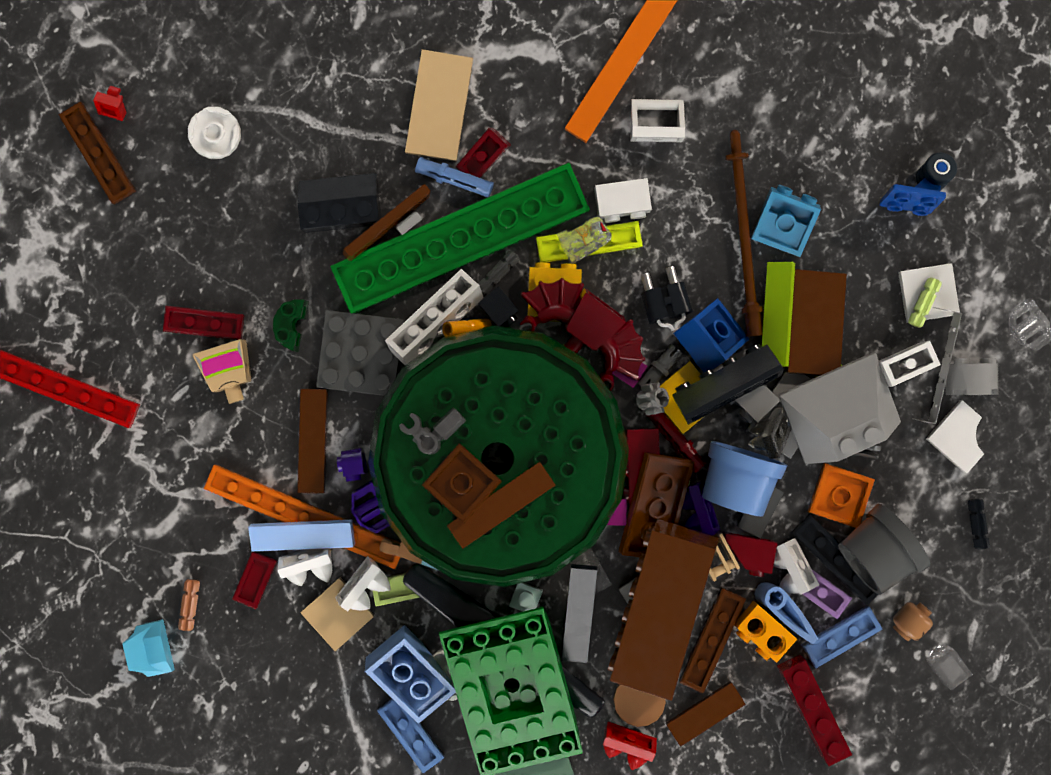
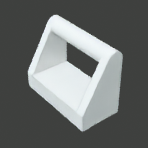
[630,99,685,142]

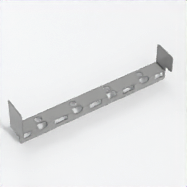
[912,307,962,424]

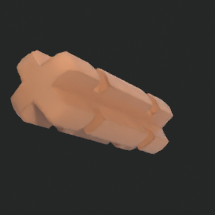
[178,579,200,631]

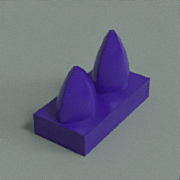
[682,480,720,535]

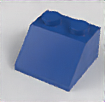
[673,298,749,372]

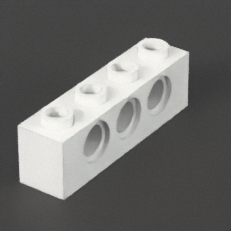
[385,269,484,365]

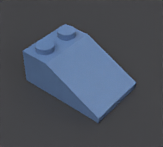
[365,625,456,724]

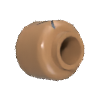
[893,602,933,641]

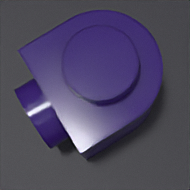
[337,448,368,482]

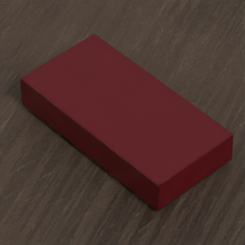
[232,551,277,610]

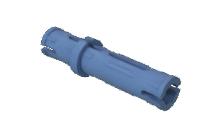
[415,157,494,198]

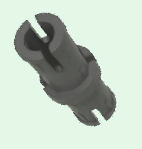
[637,344,683,387]

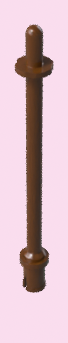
[725,130,763,337]

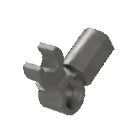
[399,408,466,455]

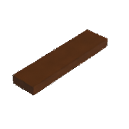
[58,101,136,205]
[343,184,431,261]
[298,389,328,494]
[447,462,556,549]
[679,587,746,694]

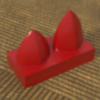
[603,722,657,770]

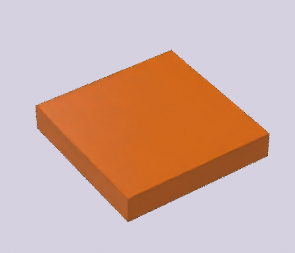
[808,463,875,528]

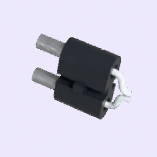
[641,266,693,331]

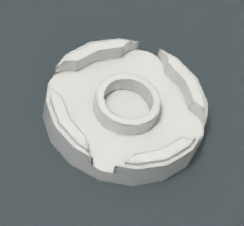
[188,107,241,159]

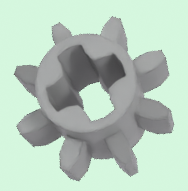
[636,382,669,415]

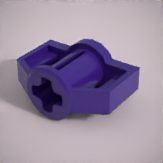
[351,481,390,533]

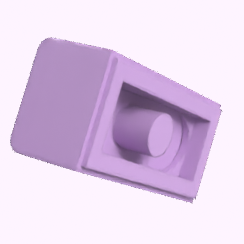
[803,570,852,620]

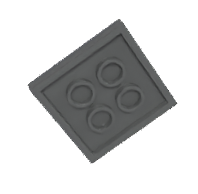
[316,310,404,396]

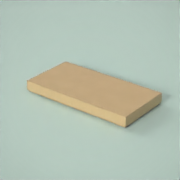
[405,50,473,162]

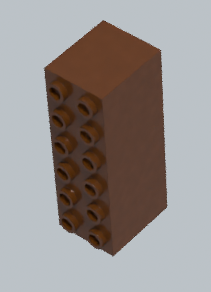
[608,519,719,701]

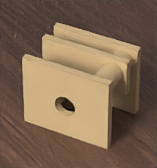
[708,531,740,582]

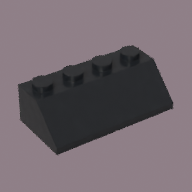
[672,344,783,425]

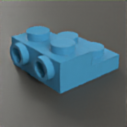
[751,185,821,257]

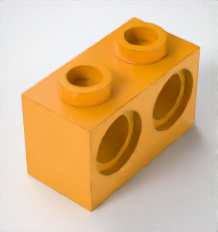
[735,601,797,663]

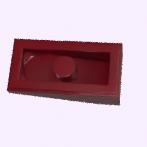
[455,127,511,178]

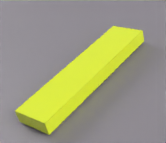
[536,221,643,263]

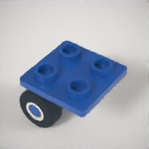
[879,152,957,216]

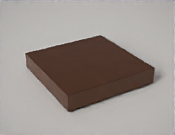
[422,443,502,523]

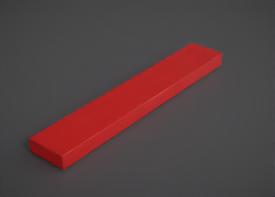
[0,350,140,428]

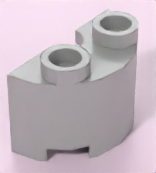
[945,358,999,395]

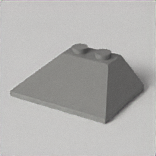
[778,352,901,464]

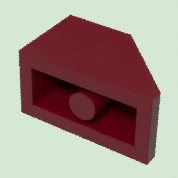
[722,531,777,577]

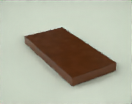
[786,269,847,376]
[618,453,695,557]

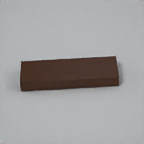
[666,681,746,747]

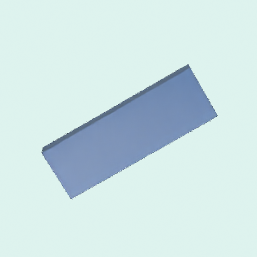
[801,606,883,669]
[377,699,444,773]

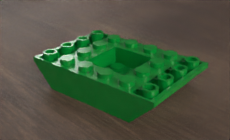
[439,607,583,775]

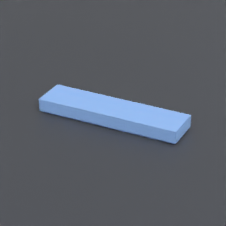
[248,519,355,551]

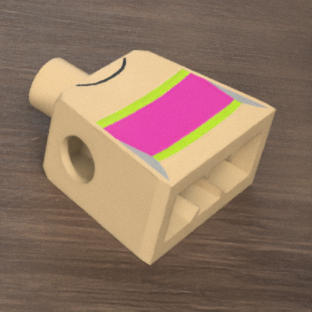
[193,339,251,404]

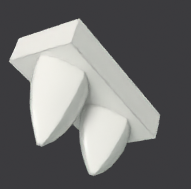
[774,538,819,595]
[278,548,332,586]
[335,556,391,611]

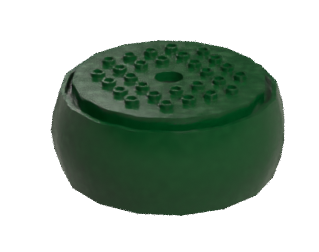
[368,325,629,587]

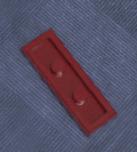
[163,306,245,340]

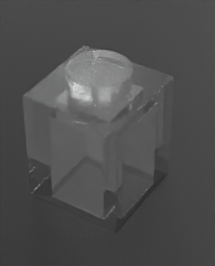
[926,645,972,690]

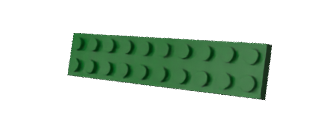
[330,162,590,314]

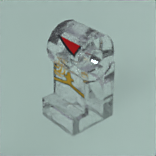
[557,217,612,264]

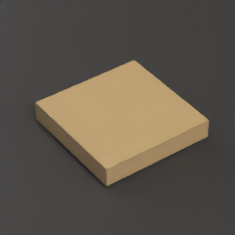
[301,577,375,651]

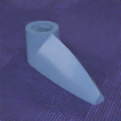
[755,582,818,644]

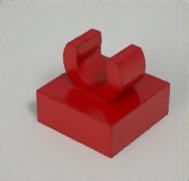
[93,86,127,121]

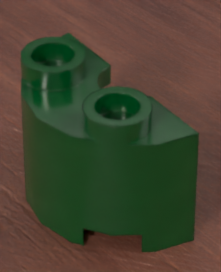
[273,299,309,352]

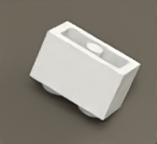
[594,178,652,223]
[879,341,941,387]

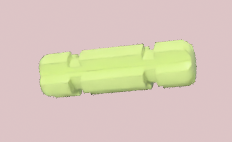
[908,277,942,328]

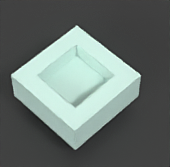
[509,582,543,612]

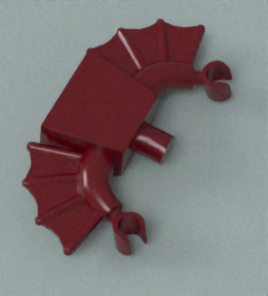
[520,278,646,391]

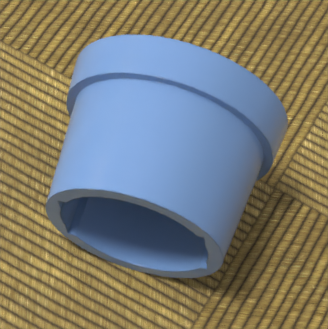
[702,441,788,517]

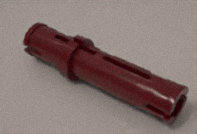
[644,413,707,473]

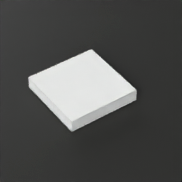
[898,263,960,323]

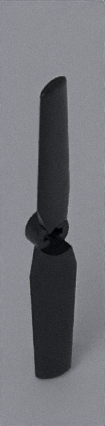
[403,563,605,718]

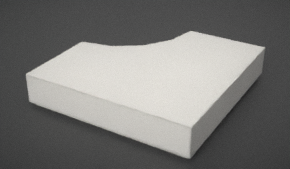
[926,400,984,474]

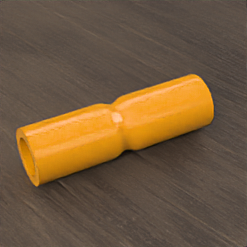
[442,318,492,337]

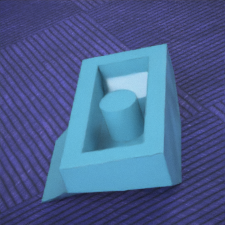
[122,619,175,677]

